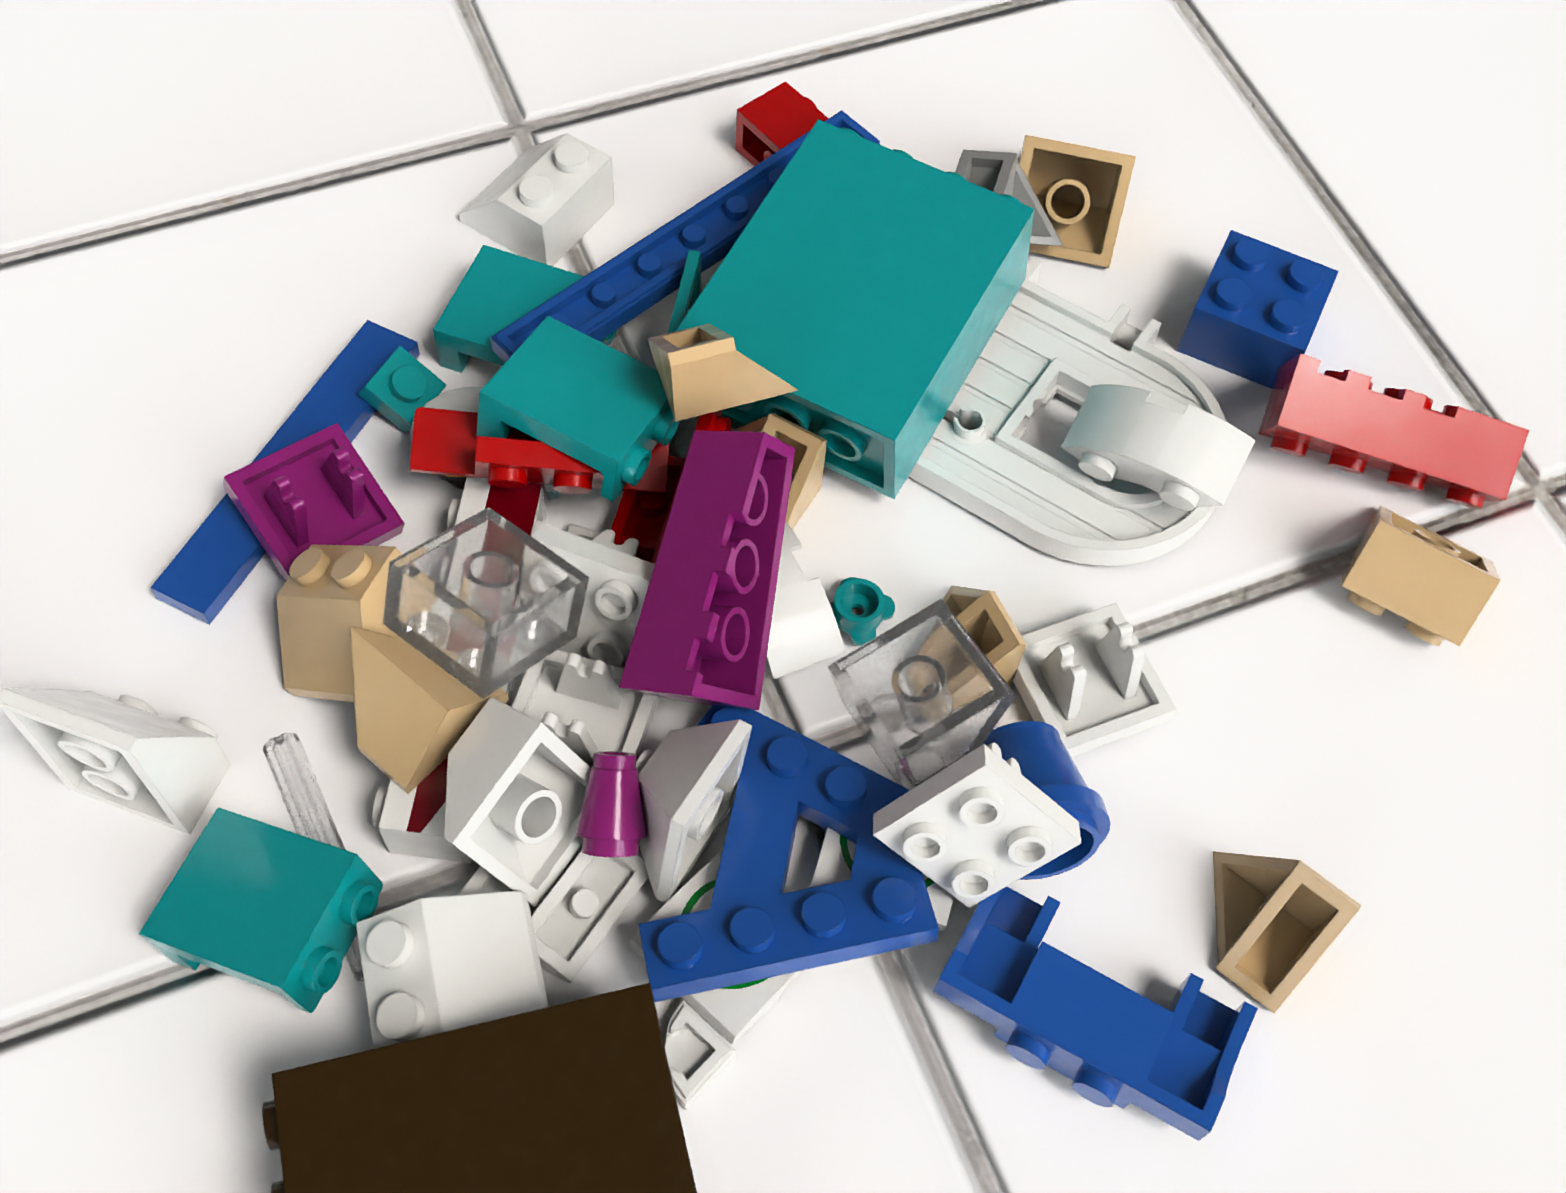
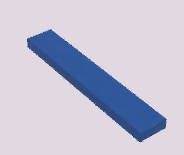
[150,320,420,625]

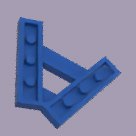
[638,705,939,1002]

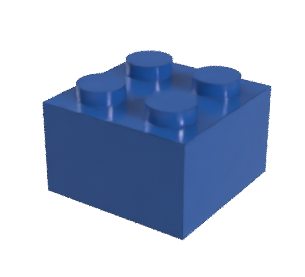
[1177,230,1339,389]

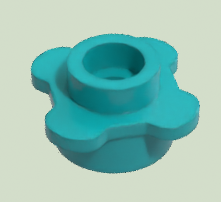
[830,577,895,646]

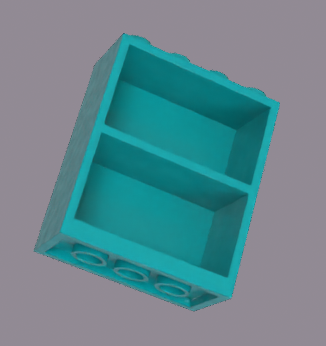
[676,119,1035,500]

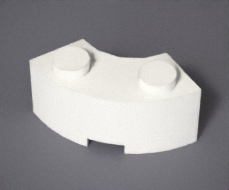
[1061,384,1255,511]
[765,520,846,679]

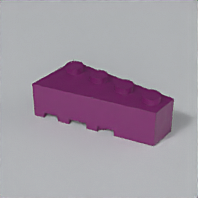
[619,430,795,710]

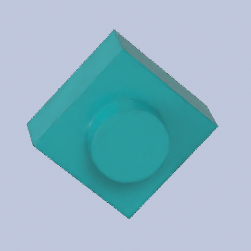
[358,346,447,434]

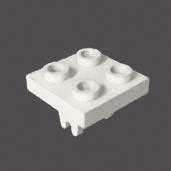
[519,522,655,668]
[1013,602,1177,757]
[512,644,660,767]
[873,742,1081,908]

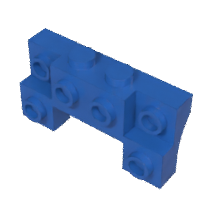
[933,886,1258,1141]

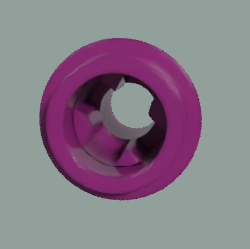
[576,751,647,857]

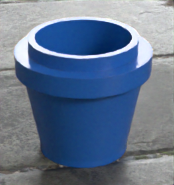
[972,721,1111,880]

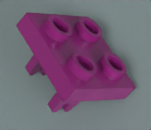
[223,423,405,582]

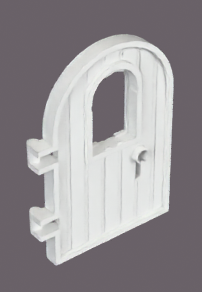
[908,257,1227,566]

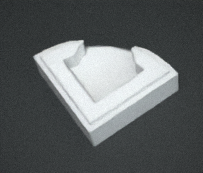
[664,1001,736,1110]

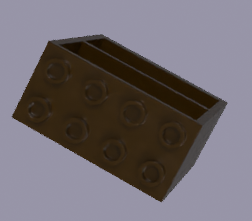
[262,983,697,1193]

